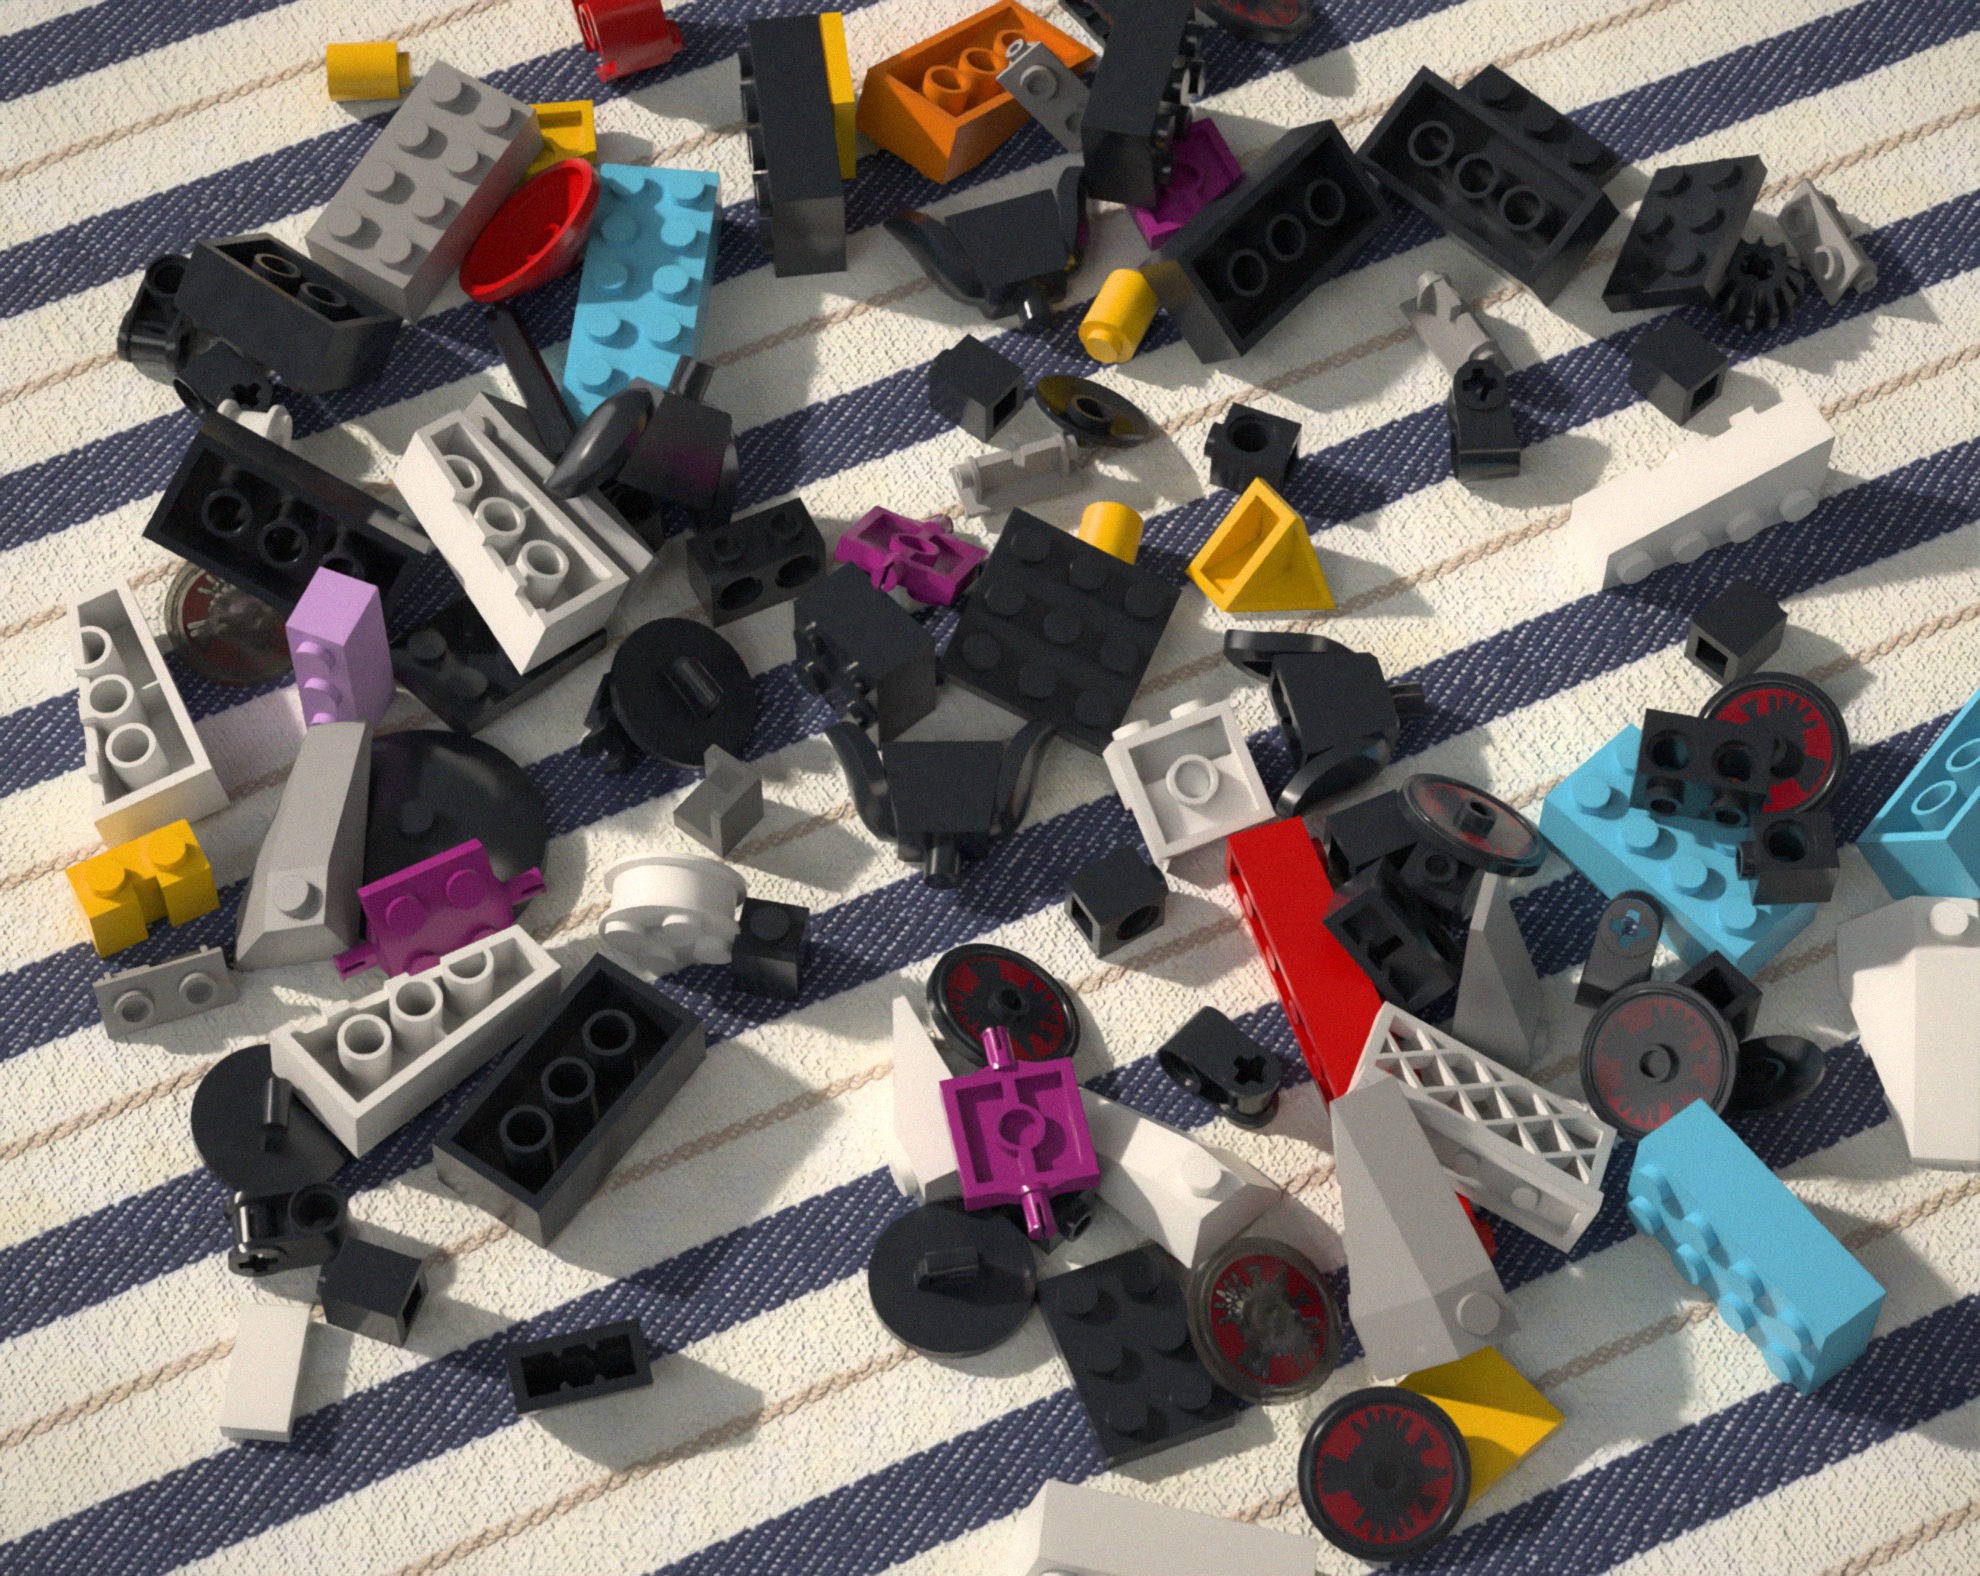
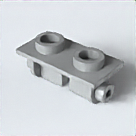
[996,39,1091,154]
[1776,178,1878,306]
[1399,269,1513,380]
[949,432,1084,519]
[92,944,236,1039]

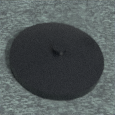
[358,729,549,945]

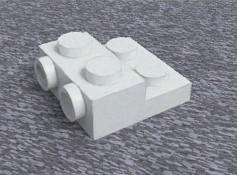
[1102,697,1276,865]

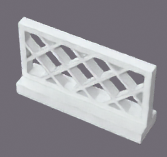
[1345,1001,1617,1254]

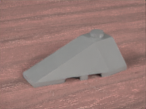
[233,717,373,972]
[1329,1074,1521,1382]

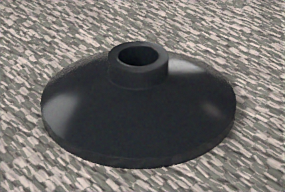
[1034,375,1149,449]
[1723,1035,1826,1118]

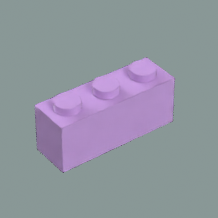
[285,567,397,737]

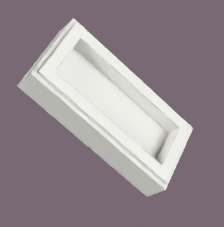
[219,1302,313,1442]

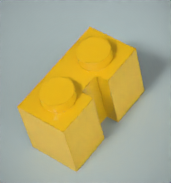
[64,818,221,959]

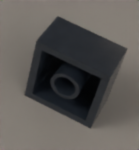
[793,560,936,750]

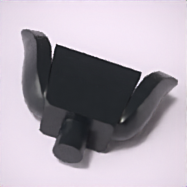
[883,166,1091,334]
[542,353,740,536]
[1223,629,1426,820]
[823,719,1060,890]

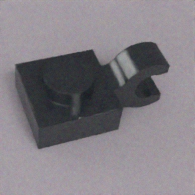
[580,672,634,777]

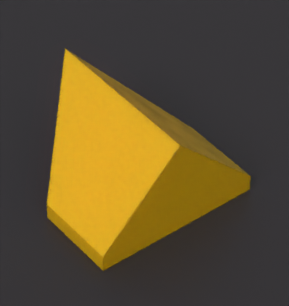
[1185,477,1337,613]

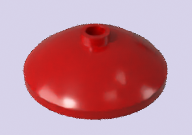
[459,158,600,303]

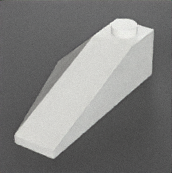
[1835,896,1980,1167]
[1078,1085,1282,1270]

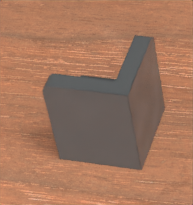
[673,744,764,859]

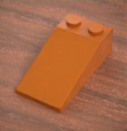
[855,0,1097,185]

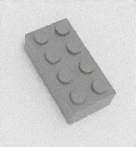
[304,59,544,325]

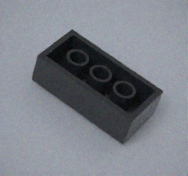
[737,14,847,278]
[1355,65,1620,308]
[1138,119,1395,364]
[141,409,431,624]
[431,952,707,1250]

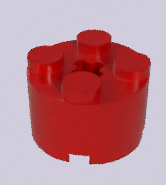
[571,0,683,83]

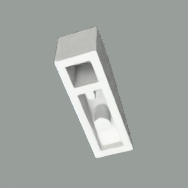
[888,995,963,1206]

